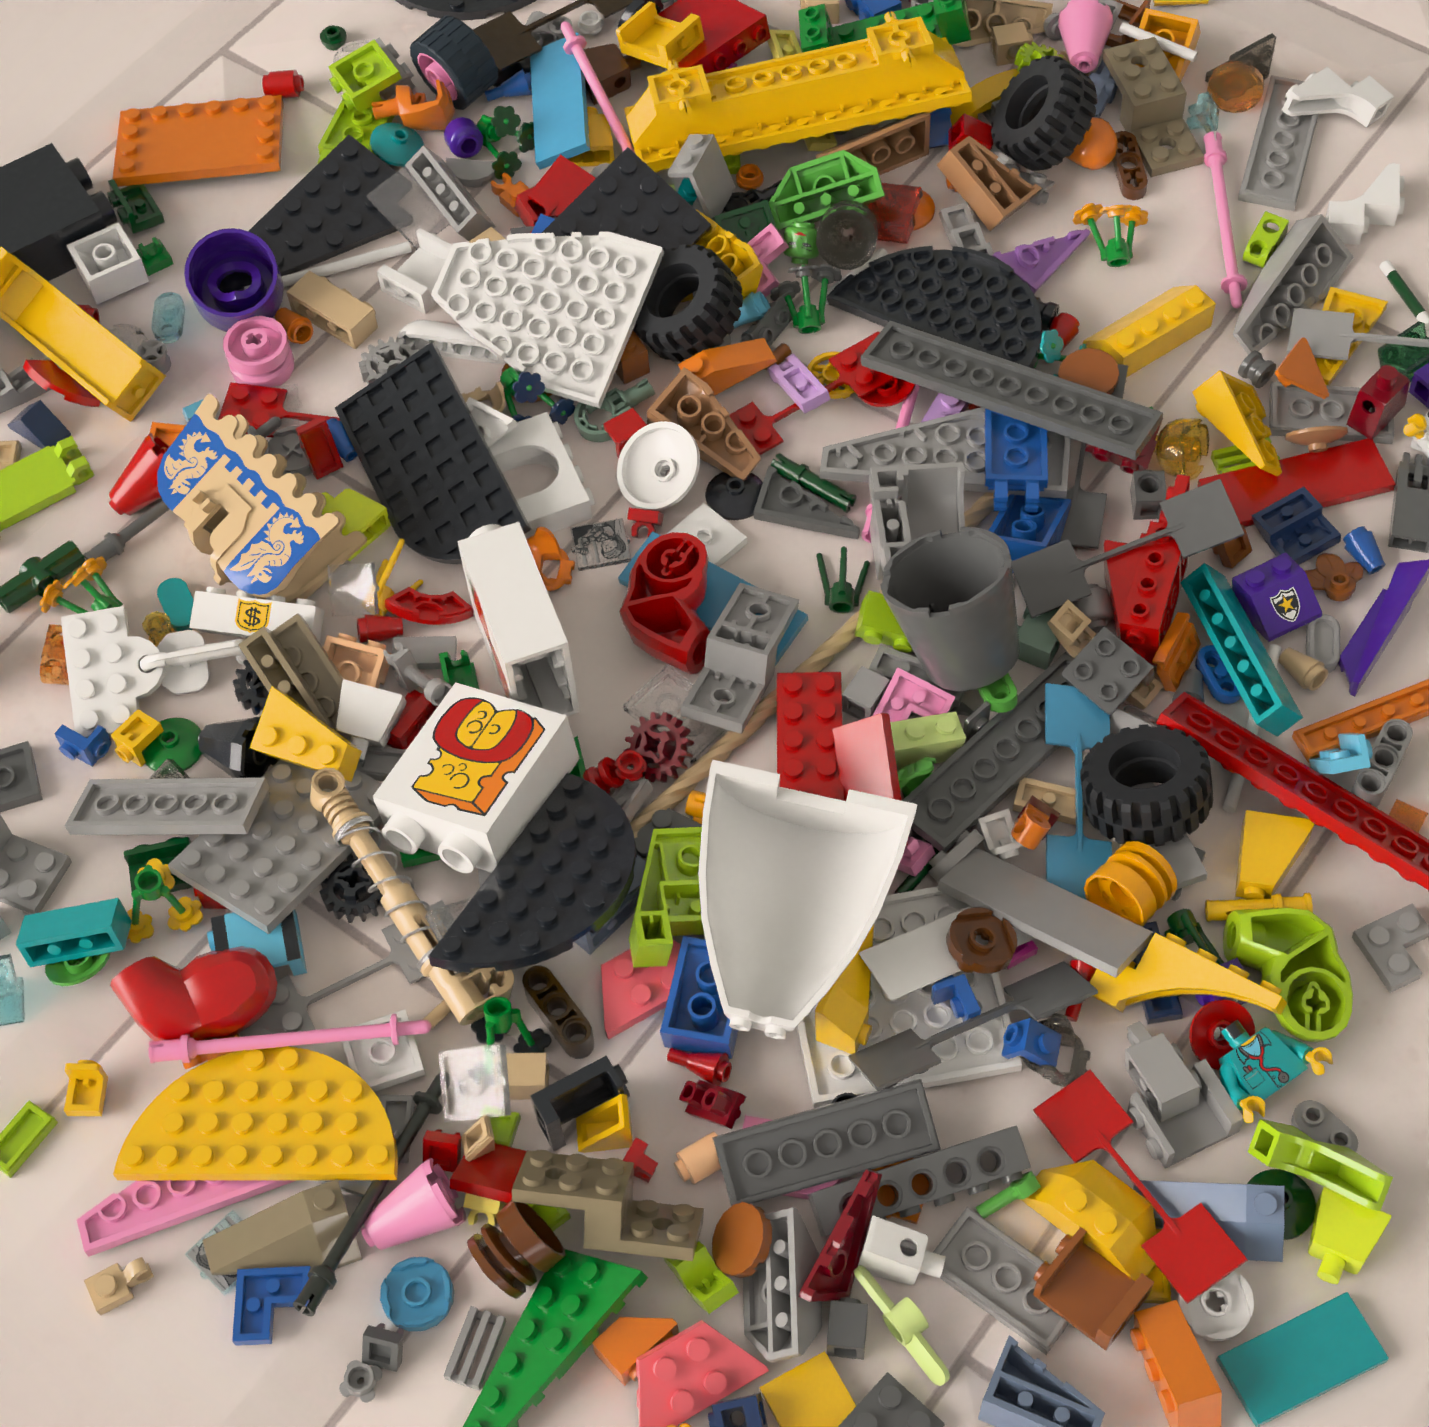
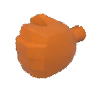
[371,79,455,131]

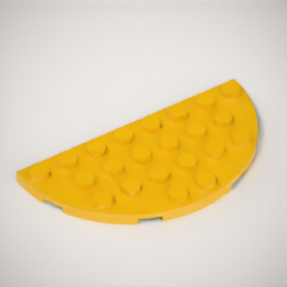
[113,1046,398,1181]

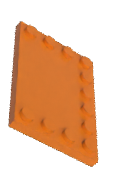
[112,95,284,187]

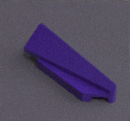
[1338,559,1429,697]

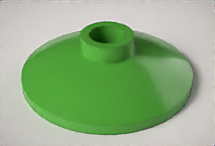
[45,952,111,986]

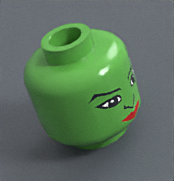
[783,222,821,264]

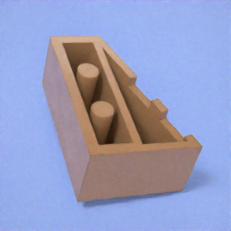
[936,136,1042,231]

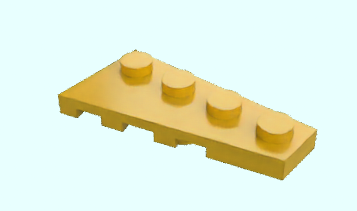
[1314,286,1388,386]

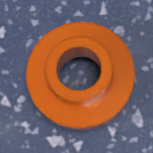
[736,164,764,190]

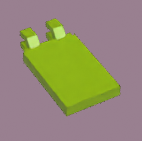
[318,99,395,163]
[0,436,95,532]

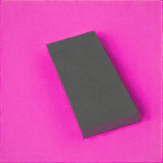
[712,1079,941,1206]

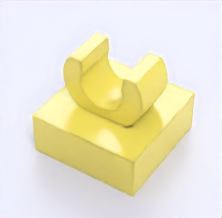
[463,1193,507,1226]

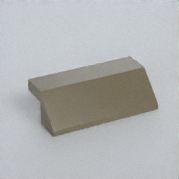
[238,613,343,732]

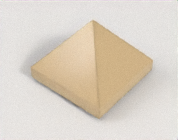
[461,1114,495,1162]

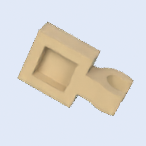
[84,1257,154,1315]

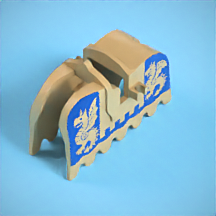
[157,394,367,604]

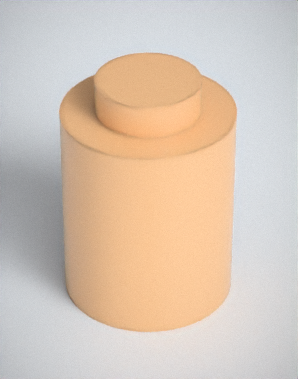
[674,1131,721,1184]

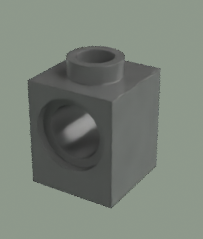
[1130,470,1167,520]
[827,1297,868,1360]

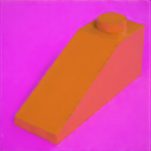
[678,338,777,396]

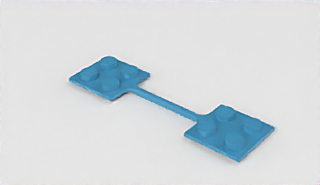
[1045,683,1112,900]

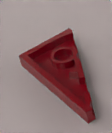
[799,1169,882,1302]

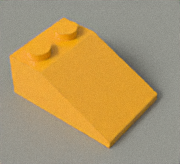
[1134,8,1201,82]

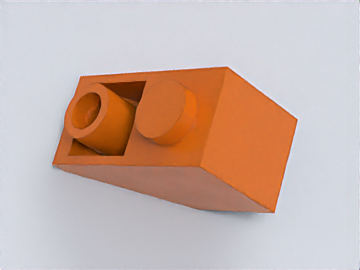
[592,1317,679,1386]

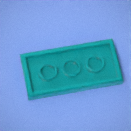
[1216,1292,1389,1427]

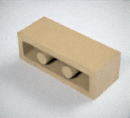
[286,270,378,349]

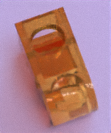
[40,624,69,685]

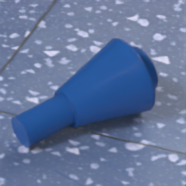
[485,69,532,102]

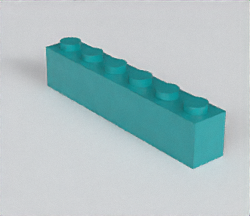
[1180,563,1303,737]

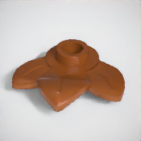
[1305,553,1364,601]

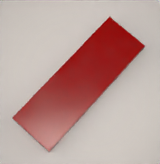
[1197,438,1396,527]

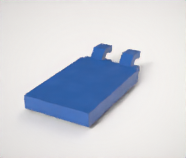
[985,409,1048,512]

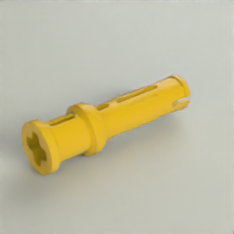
[1205,893,1313,922]

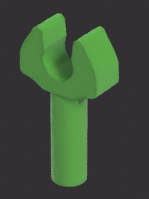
[976,1171,1041,1219]

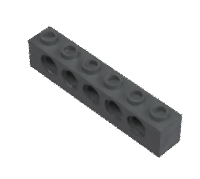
[807,1125,1031,1236]

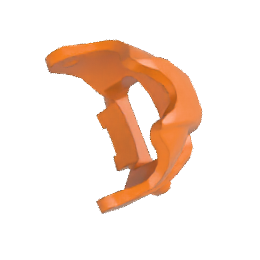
[526,527,575,591]

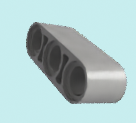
[1351,719,1413,808]

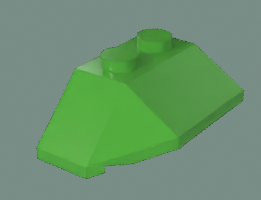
[769,150,885,231]

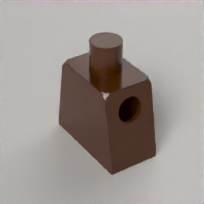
[583,43,642,105]

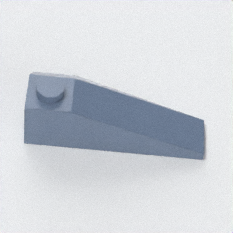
[1133,1180,1284,1262]

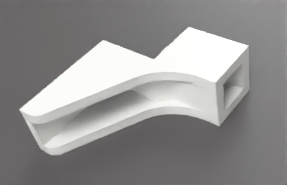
[1282,67,1394,128]
[1325,163,1405,245]

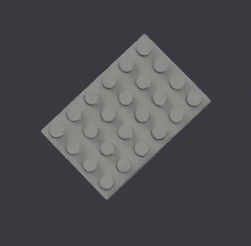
[168,760,382,934]

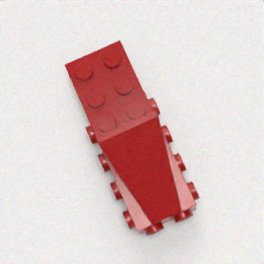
[1103,474,1190,666]

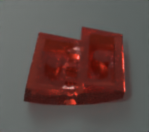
[853,183,923,244]

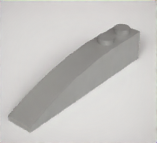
[1233,214,1353,355]

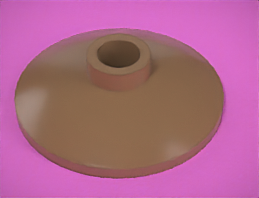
[1285,426,1348,452]

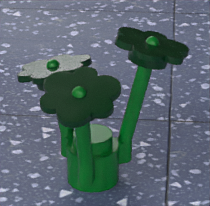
[477,106,535,180]

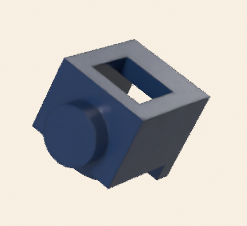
[708,1393,768,1427]

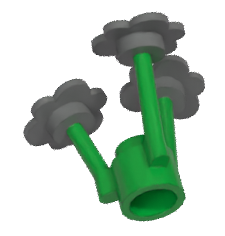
[770,264,842,334]

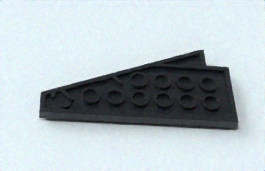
[220,135,413,293]

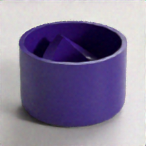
[184,228,284,332]

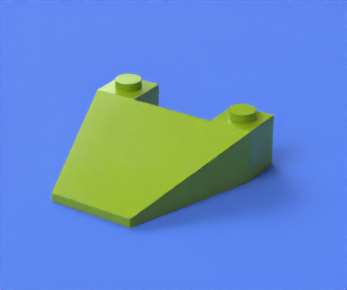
[629,827,705,968]

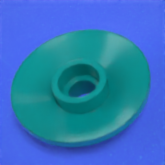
[370,123,425,167]

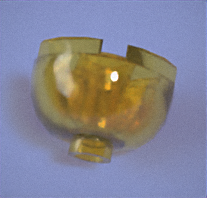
[1154,418,1209,480]

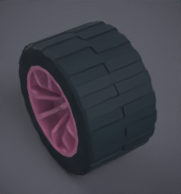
[410,15,498,110]

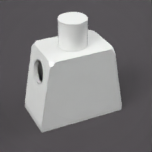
[336,679,407,761]
[858,1216,946,1285]

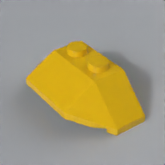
[1020,1160,1157,1281]

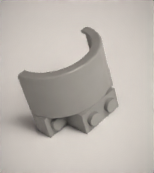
[868,462,965,580]

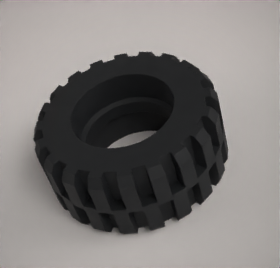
[991,56,1097,171]
[633,244,743,362]
[1080,724,1214,847]

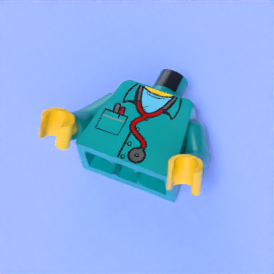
[1219,1019,1333,1123]

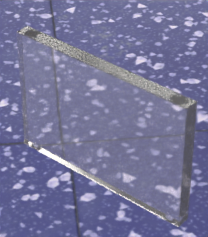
[367,167,450,250]

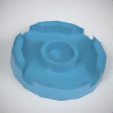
[380,1257,454,1332]

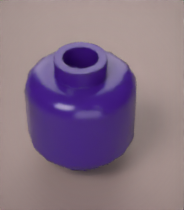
[444,117,483,159]

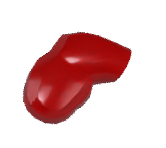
[619,532,711,675]
[110,946,278,1041]

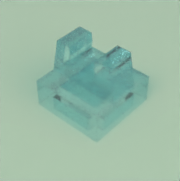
[1186,92,1220,133]

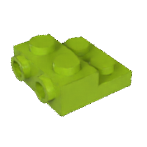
[328,39,402,113]

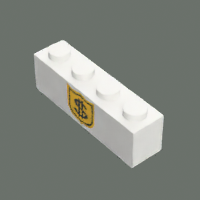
[189,587,325,642]

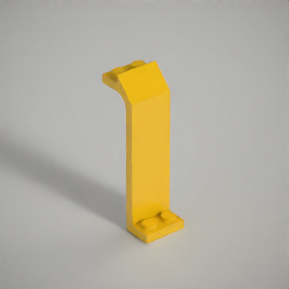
[0,247,166,422]

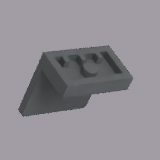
[1061,627,1155,715]

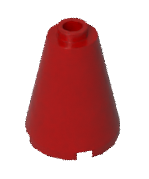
[109,433,170,516]

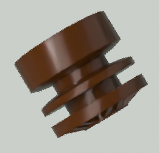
[467,1200,566,1299]

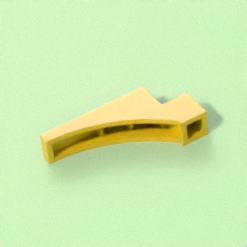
[1089,933,1287,1015]

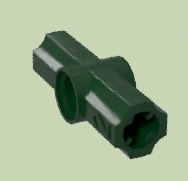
[0,540,86,613]

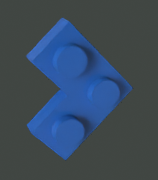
[232,1266,311,1346]

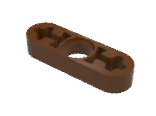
[1112,131,1148,200]

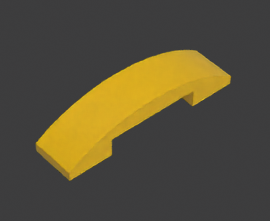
[945,68,1019,126]

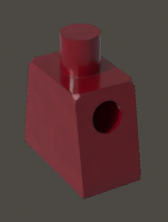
[1346,365,1410,440]

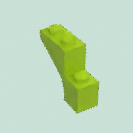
[1248,1119,1393,1211]

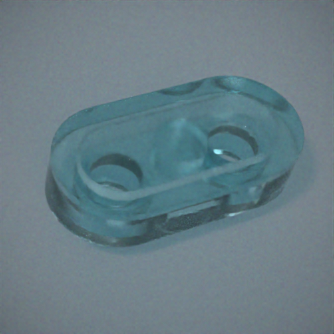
[151,292,185,344]

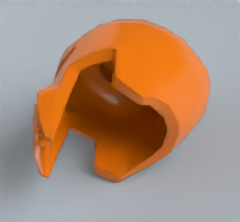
[1066,117,1118,170]

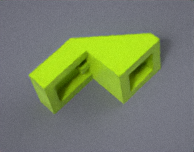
[663,1241,739,1314]

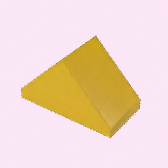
[576,1094,633,1153]

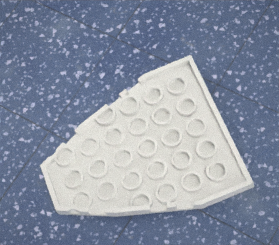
[431,232,664,408]

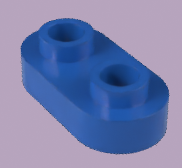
[1195,645,1241,704]

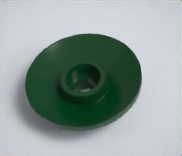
[1247,1169,1316,1240]

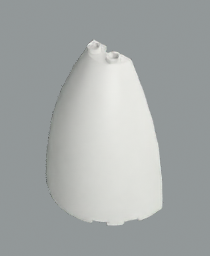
[698,759,917,1039]

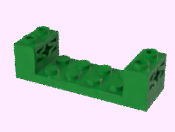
[798,0,971,52]

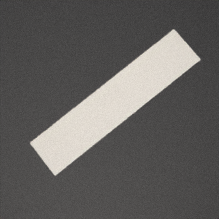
[859,874,1046,1001]

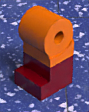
[1011,795,1060,850]

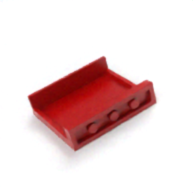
[640,0,771,74]

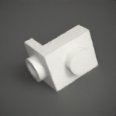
[976,808,1023,860]

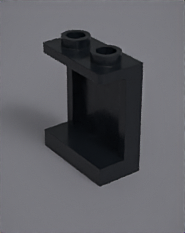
[530,1055,630,1152]

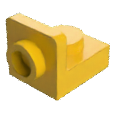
[111,709,164,767]

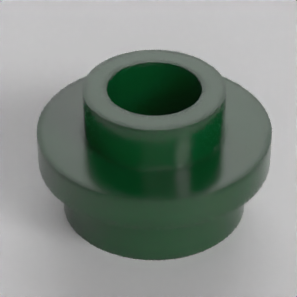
[320,25,347,51]

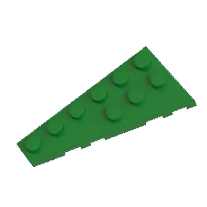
[463,1249,648,1427]

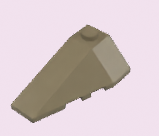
[202,1179,362,1275]

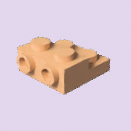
[323,633,391,688]

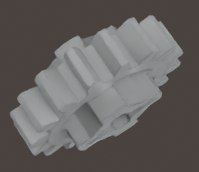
[359,337,420,385]

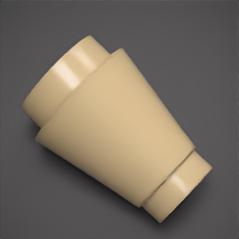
[1279,647,1328,691]

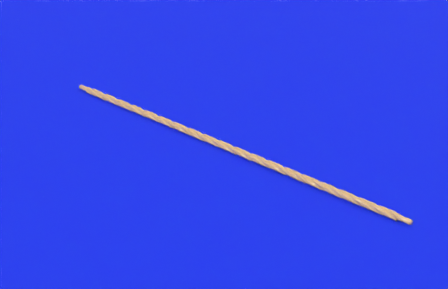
[422,380,1127,1030]

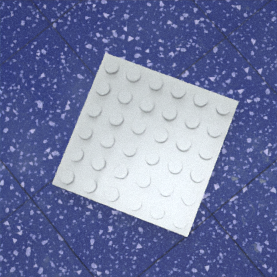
[797,886,1022,1108]

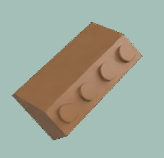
[816,112,931,175]

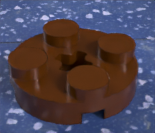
[946,907,1017,974]

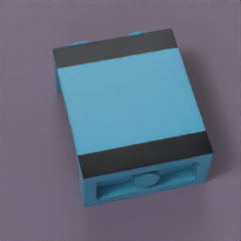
[207,909,307,976]

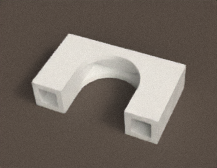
[489,412,595,538]

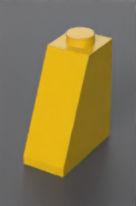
[1235,810,1314,899]

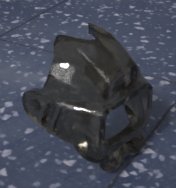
[1020,1013,1091,1087]

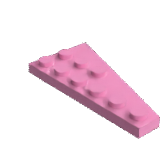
[77,1180,296,1257]

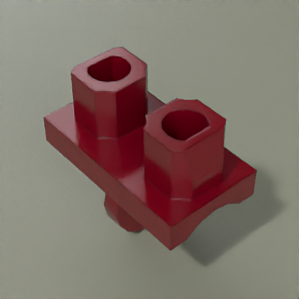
[679,1080,747,1129]

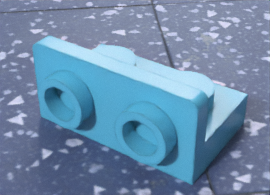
[1309,733,1373,774]

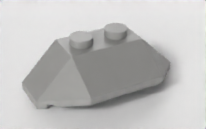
[743,1207,822,1363]

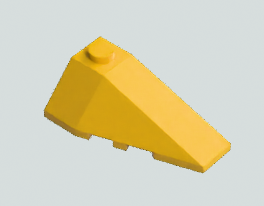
[1192,370,1282,476]

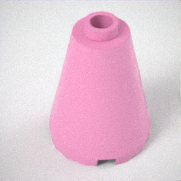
[1058,0,1113,73]
[361,1158,467,1250]

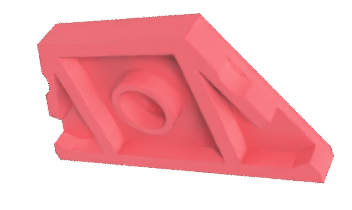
[601,940,681,1040]
[636,1320,769,1427]

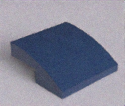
[1252,487,1341,565]

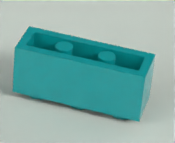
[16,898,132,967]

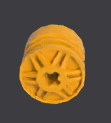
[1084,841,1178,927]

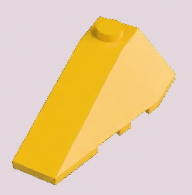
[695,209,764,299]
[815,925,874,1054]

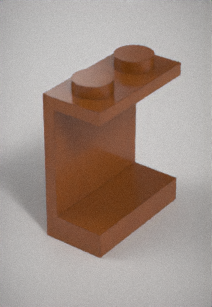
[1033,1227,1154,1351]

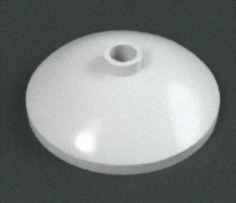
[617,422,700,511]

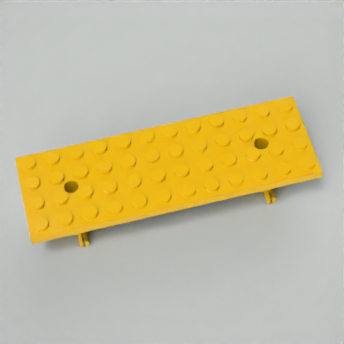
[624,11,972,173]

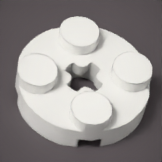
[1177,1271,1254,1341]

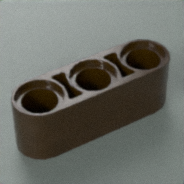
[522,965,594,1059]

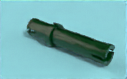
[770,453,857,513]

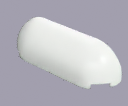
[395,320,505,365]

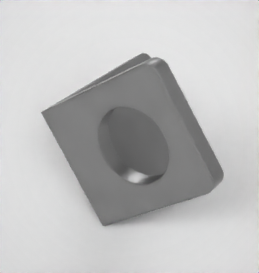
[950,701,991,744]

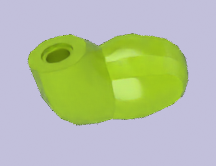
[1223,908,1353,1043]

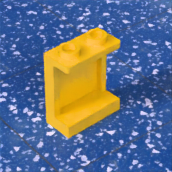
[616,1,705,68]

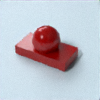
[295,416,344,480]

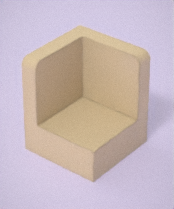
[503,1053,550,1100]

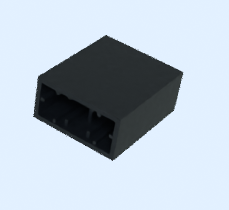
[0,143,117,281]

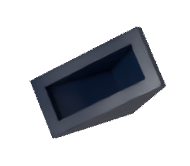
[7,400,71,449]

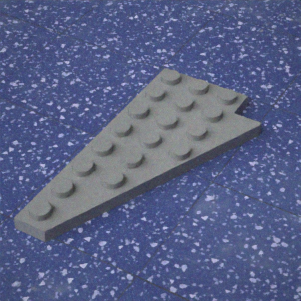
[820,407,1071,499]

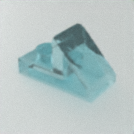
[0,954,25,1026]

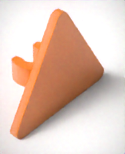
[1275,337,1329,399]

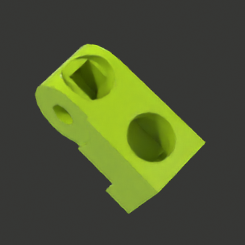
[1243,211,1289,268]

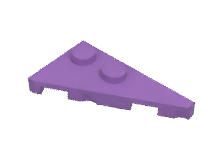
[992,228,1091,294]

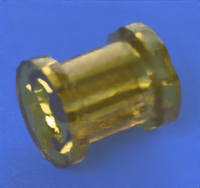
[142,611,175,647]

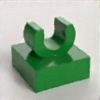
[136,237,174,276]

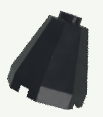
[198,716,280,778]

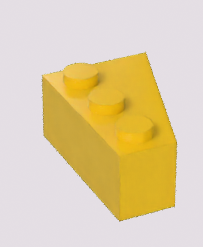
[250,686,362,782]

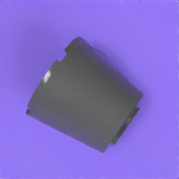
[880,527,1020,691]

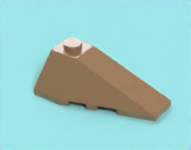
[647,367,761,482]

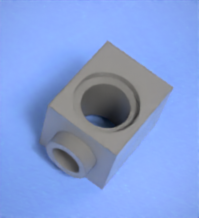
[842,666,890,720]

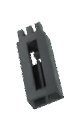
[1388,452,1429,553]

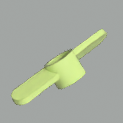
[853,1265,950,1386]

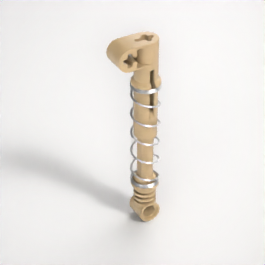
[310,768,514,1026]

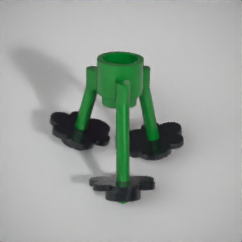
[470,997,552,1087]

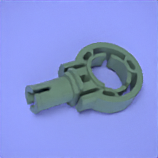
[574,378,655,442]

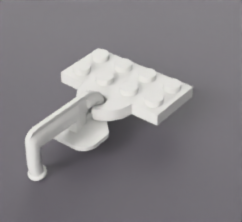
[61,606,247,738]

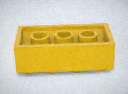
[1083,285,1216,378]

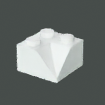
[66,222,149,305]

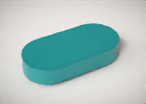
[157,578,194,632]

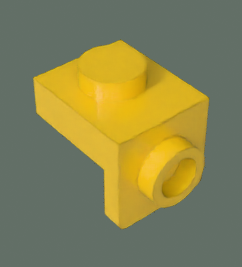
[64,1060,108,1116]

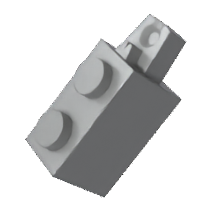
[1125,1021,1202,1122]

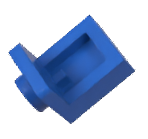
[54,724,112,767]
[1002,1018,1062,1070]

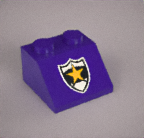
[1232,552,1322,642]

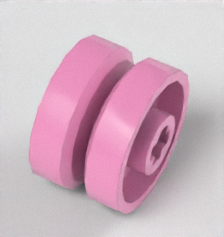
[223,316,294,388]

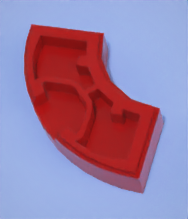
[23,359,101,407]
[385,587,474,625]

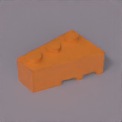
[1130,1300,1222,1427]

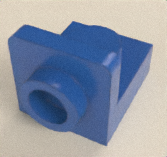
[931,974,981,1022]

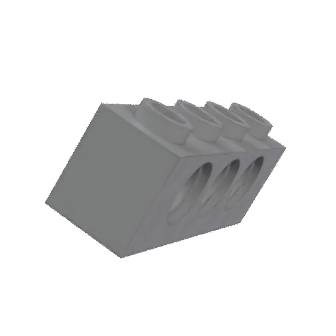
[405,145,496,241]

